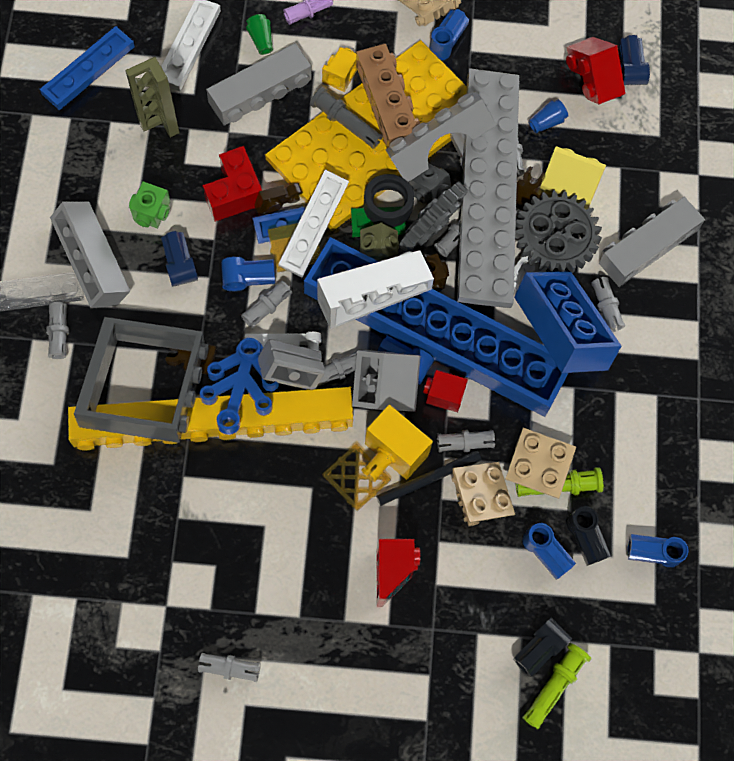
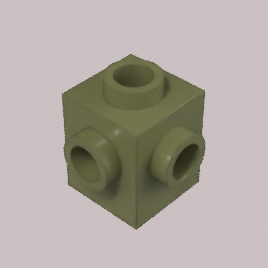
[360,223,399,262]

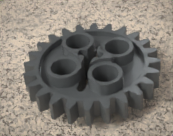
[399,182,469,252]
[515,190,602,273]

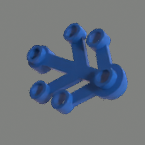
[200,338,279,435]

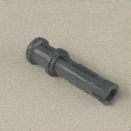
[310,86,383,149]

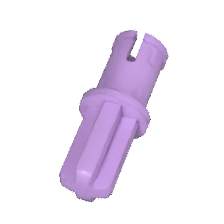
[283,0,333,25]

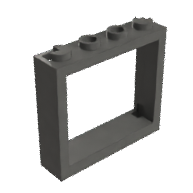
[74,317,208,443]

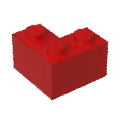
[566,37,626,105]
[203,146,262,222]

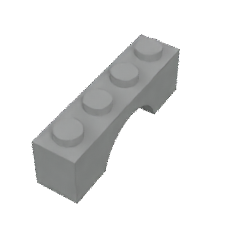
[386,92,497,182]

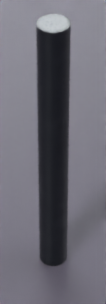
[376,450,482,506]

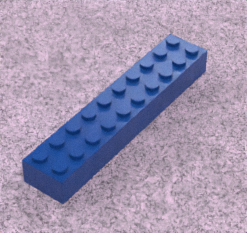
[304,237,568,417]

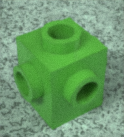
[129,182,170,229]

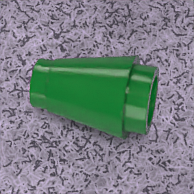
[246,14,273,55]

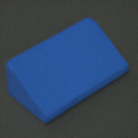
[252,206,305,244]

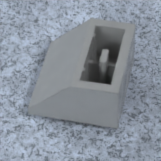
[352,350,421,411]

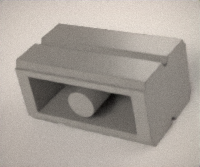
[258,339,325,390]

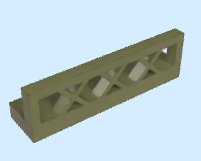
[125,57,179,137]

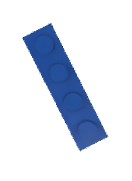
[40,26,135,110]

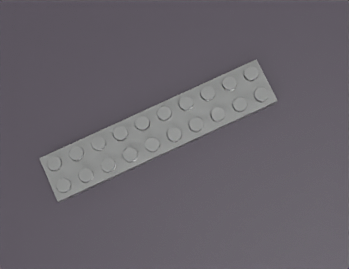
[457,68,519,308]

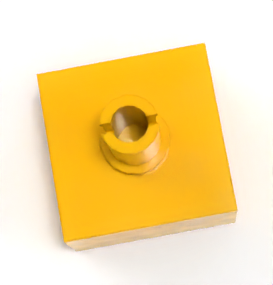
[361,404,433,482]

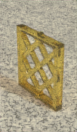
[323,444,391,512]

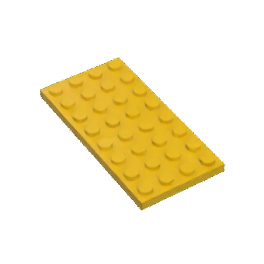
[265,40,467,232]

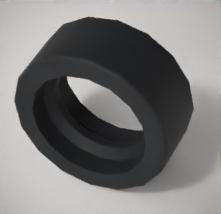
[364,174,414,227]

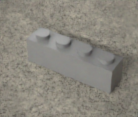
[206,43,311,125]
[599,196,705,287]
[50,202,130,308]

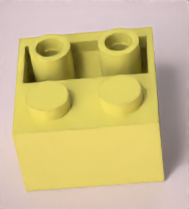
[540,146,606,209]

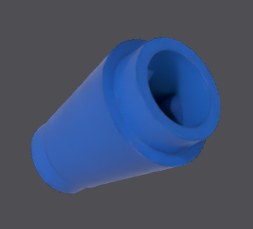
[528,99,568,133]

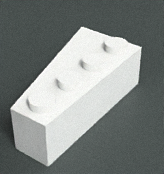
[317,250,434,329]

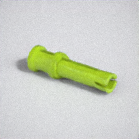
[515,467,603,497]
[522,643,591,729]

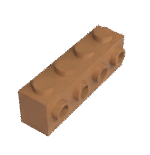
[356,44,420,149]

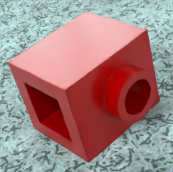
[423,370,468,413]

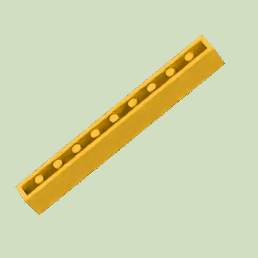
[68,387,353,450]

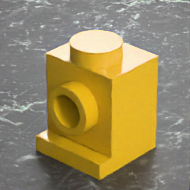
[322,47,357,92]

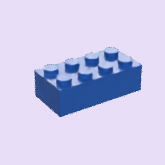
[514,272,622,373]

